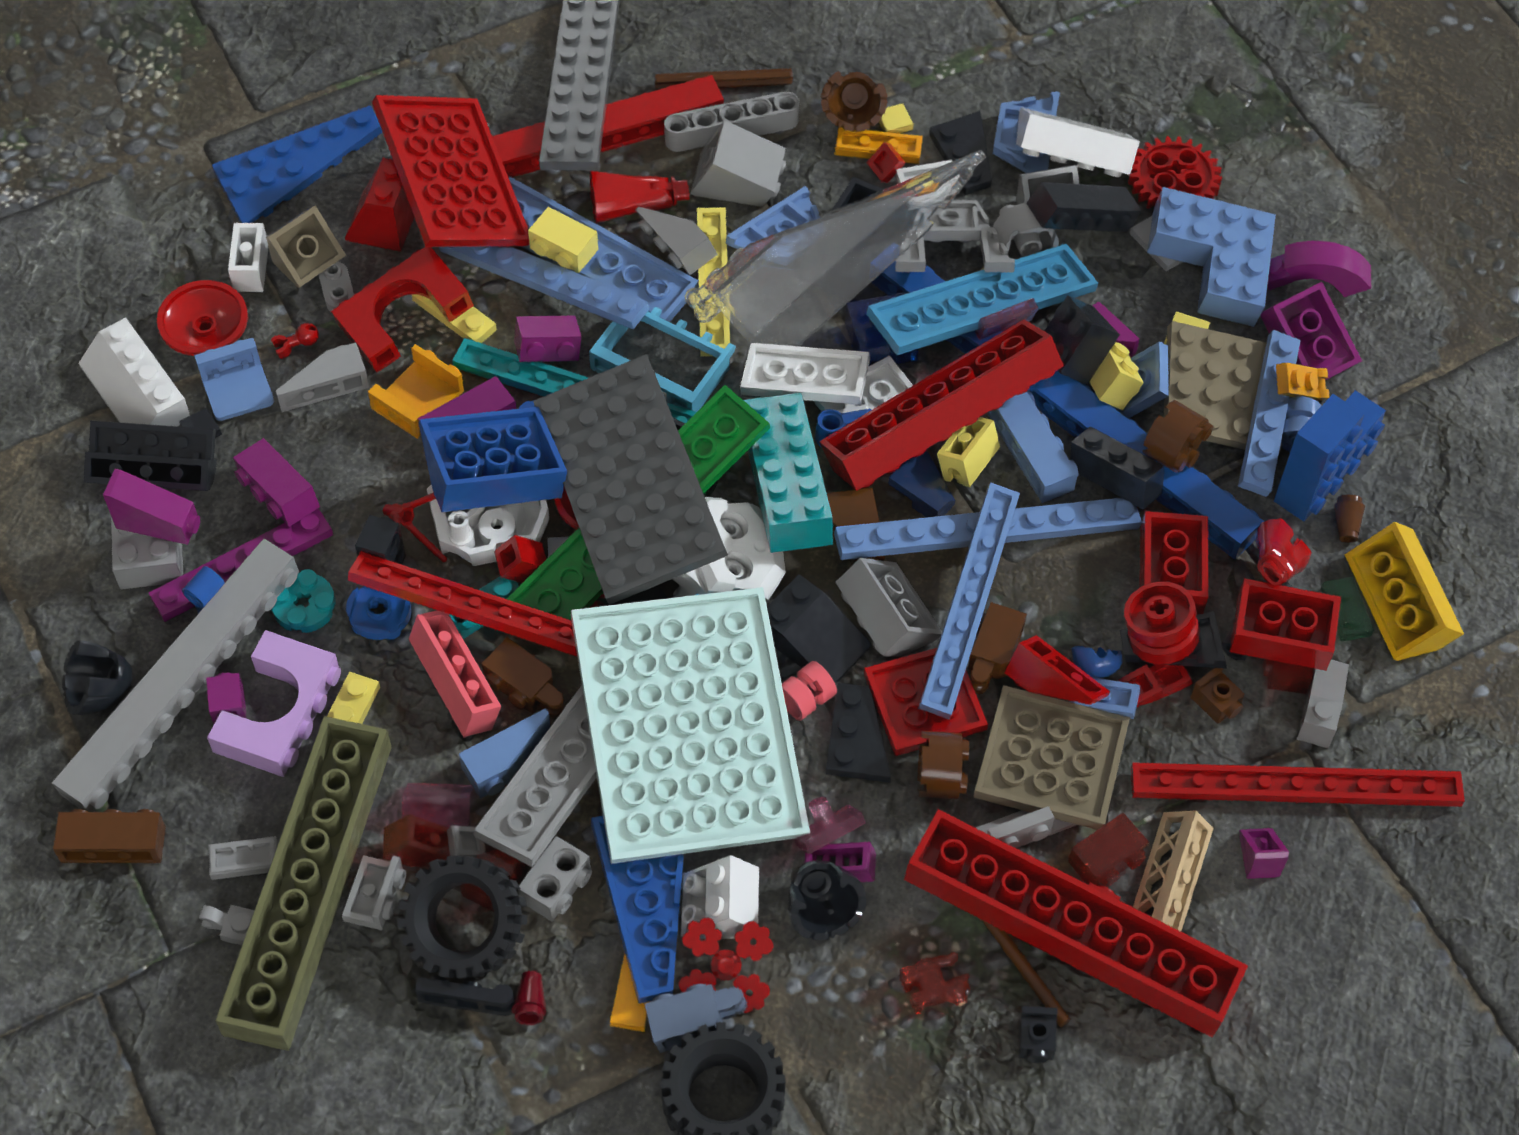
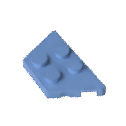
[993,92,1060,173]
[725,186,824,265]

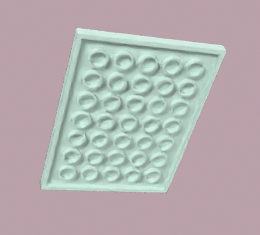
[571,587,810,864]

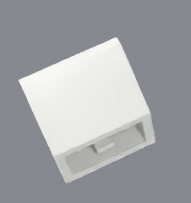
[681,855,759,939]

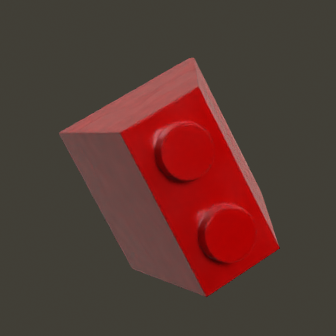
[345,158,414,252]

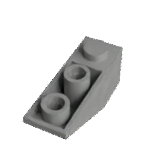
[636,207,718,275]

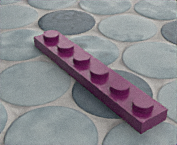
[149,508,333,622]

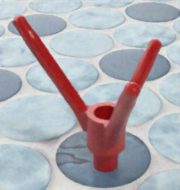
[383,492,447,562]

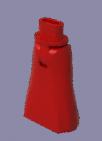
[589,171,690,224]
[1255,518,1312,585]

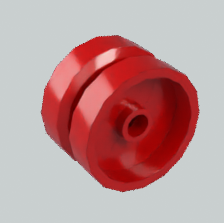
[1124,582,1200,664]

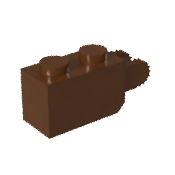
[968,602,1027,695]
[482,637,565,719]

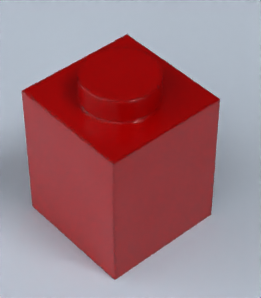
[494,535,546,583]

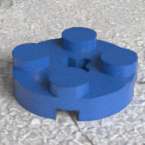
[346,586,411,640]

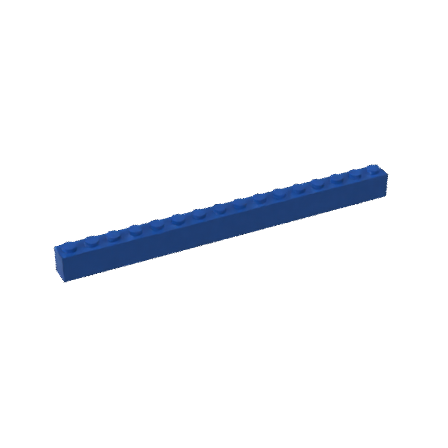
[869,243,1264,560]

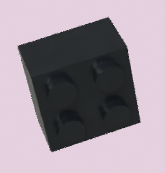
[1044,295,1120,385]

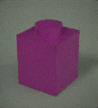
[206,672,247,724]

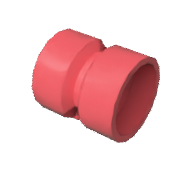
[782,661,837,721]

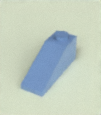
[459,708,550,799]

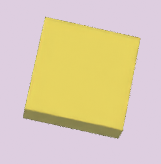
[879,103,913,134]

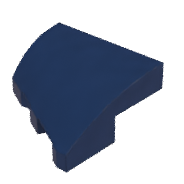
[888,451,955,518]

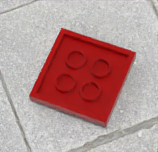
[864,648,988,756]

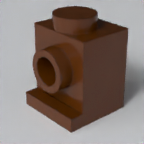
[1191,668,1245,724]

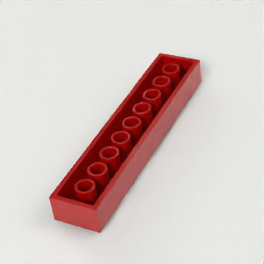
[904,809,1248,1038]

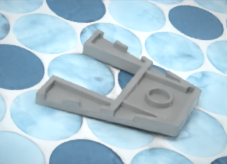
[895,200,1015,272]

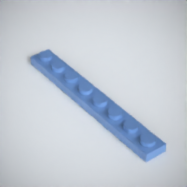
[439,246,649,329]
[918,483,1020,719]

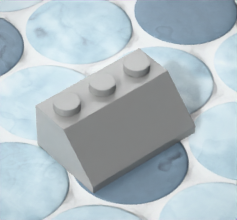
[836,558,942,657]

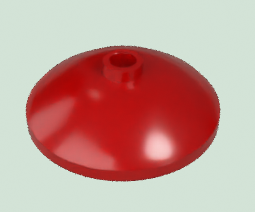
[157,280,248,356]

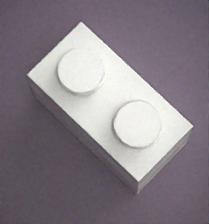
[228,223,268,292]

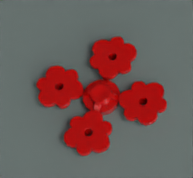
[679,917,773,1013]

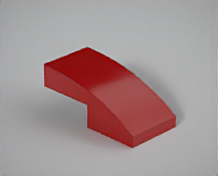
[1118,664,1193,707]

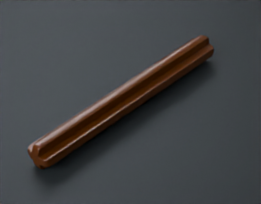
[655,68,793,90]

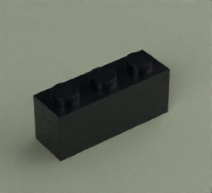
[1070,426,1165,509]

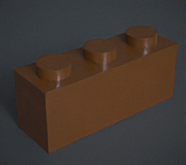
[53,809,166,863]

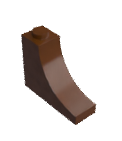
[827,488,885,565]

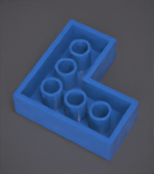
[1274,390,1386,522]

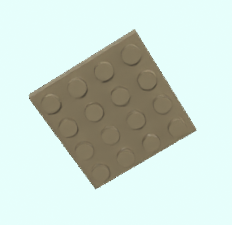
[1164,321,1282,455]
[973,685,1130,831]

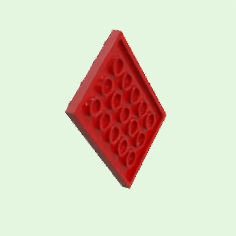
[372,95,530,247]

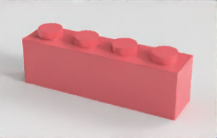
[409,610,501,737]

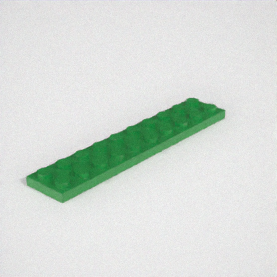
[507,385,770,621]

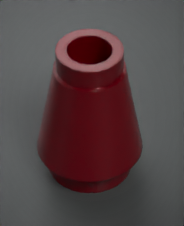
[512,971,547,1025]

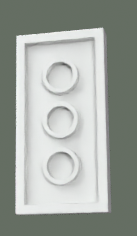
[740,343,870,405]

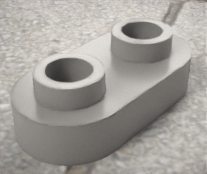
[319,262,354,312]

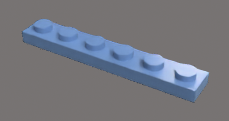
[1238,330,1300,497]

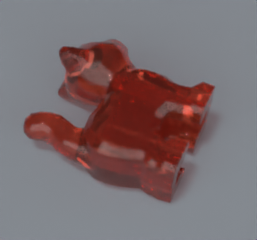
[899,951,971,1014]

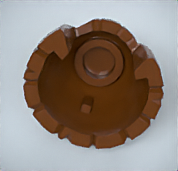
[821,71,888,132]

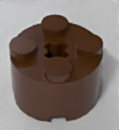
[1143,400,1214,472]
[917,731,969,799]

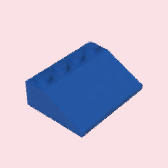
[419,407,567,512]

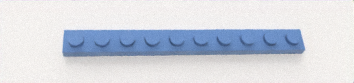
[834,498,1142,560]

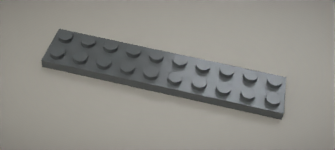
[539,0,620,171]

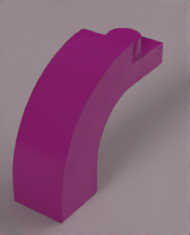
[1267,241,1371,297]

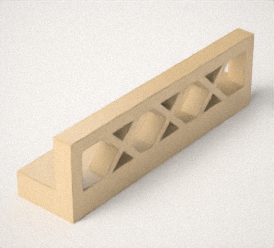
[1133,811,1213,931]

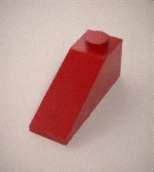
[1005,635,1110,705]

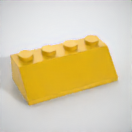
[1345,522,1464,661]

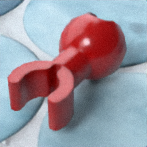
[271,323,319,359]

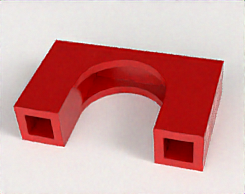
[331,247,474,373]

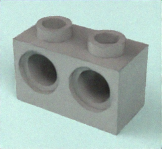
[517,836,592,922]

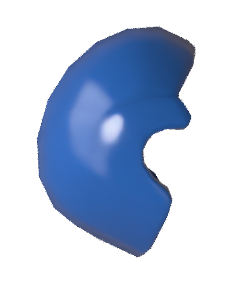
[1071,646,1123,679]

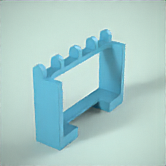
[589,307,736,412]

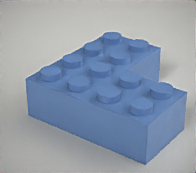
[1147,187,1276,327]

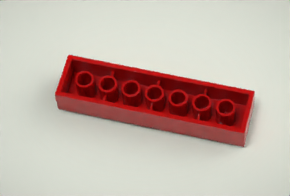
[819,319,1064,491]

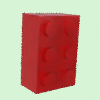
[1139,511,1208,614]
[1230,578,1341,671]

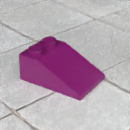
[1260,282,1362,380]

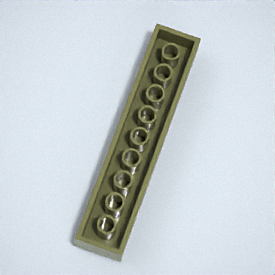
[216,716,392,1051]

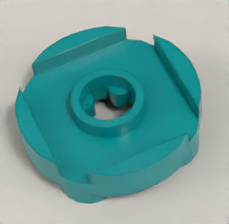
[272,569,336,633]

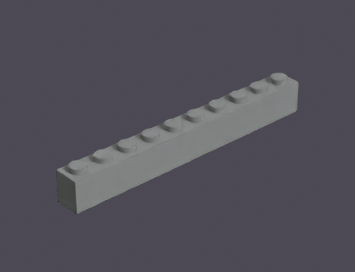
[52,539,299,812]

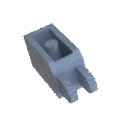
[645,984,747,1053]

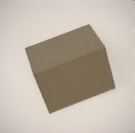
[266,205,346,288]

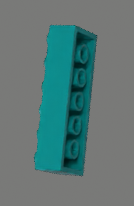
[743,393,833,553]

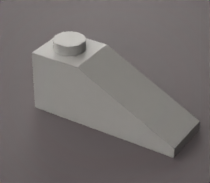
[276,343,369,412]
[1297,659,1349,748]

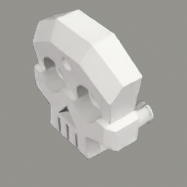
[427,485,549,566]
[673,497,786,604]

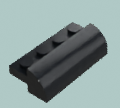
[83,421,217,491]

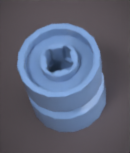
[1281,396,1322,452]

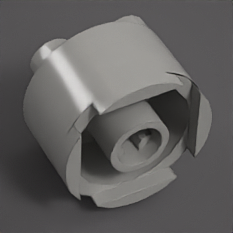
[993,203,1059,260]

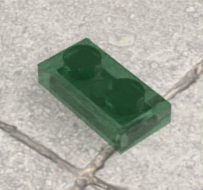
[1321,576,1374,642]

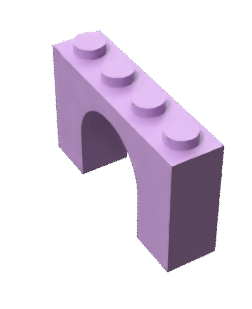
[207,630,341,777]

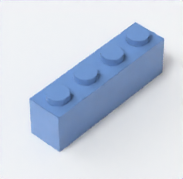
[987,390,1079,503]

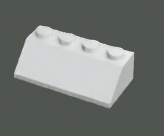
[1016,107,1140,177]
[79,318,190,426]

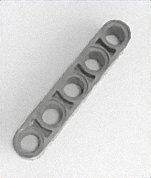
[664,92,799,152]

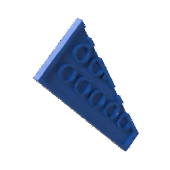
[212,106,382,223]
[591,816,684,1004]

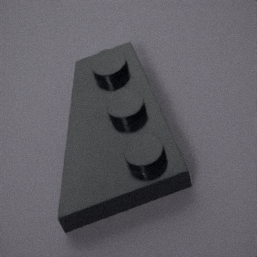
[929,111,992,196]

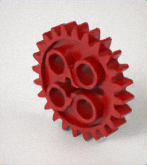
[1128,136,1222,209]

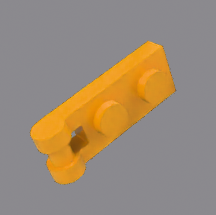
[1276,363,1330,400]

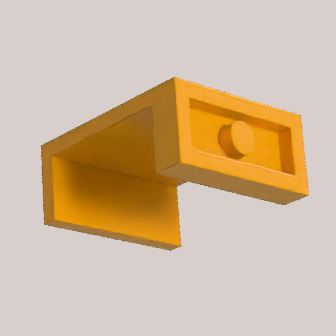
[368,344,464,439]

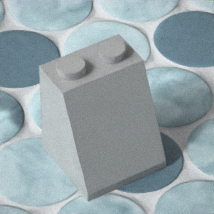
[690,120,786,207]

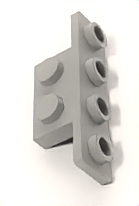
[976,806,1077,848]

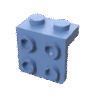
[194,338,274,421]

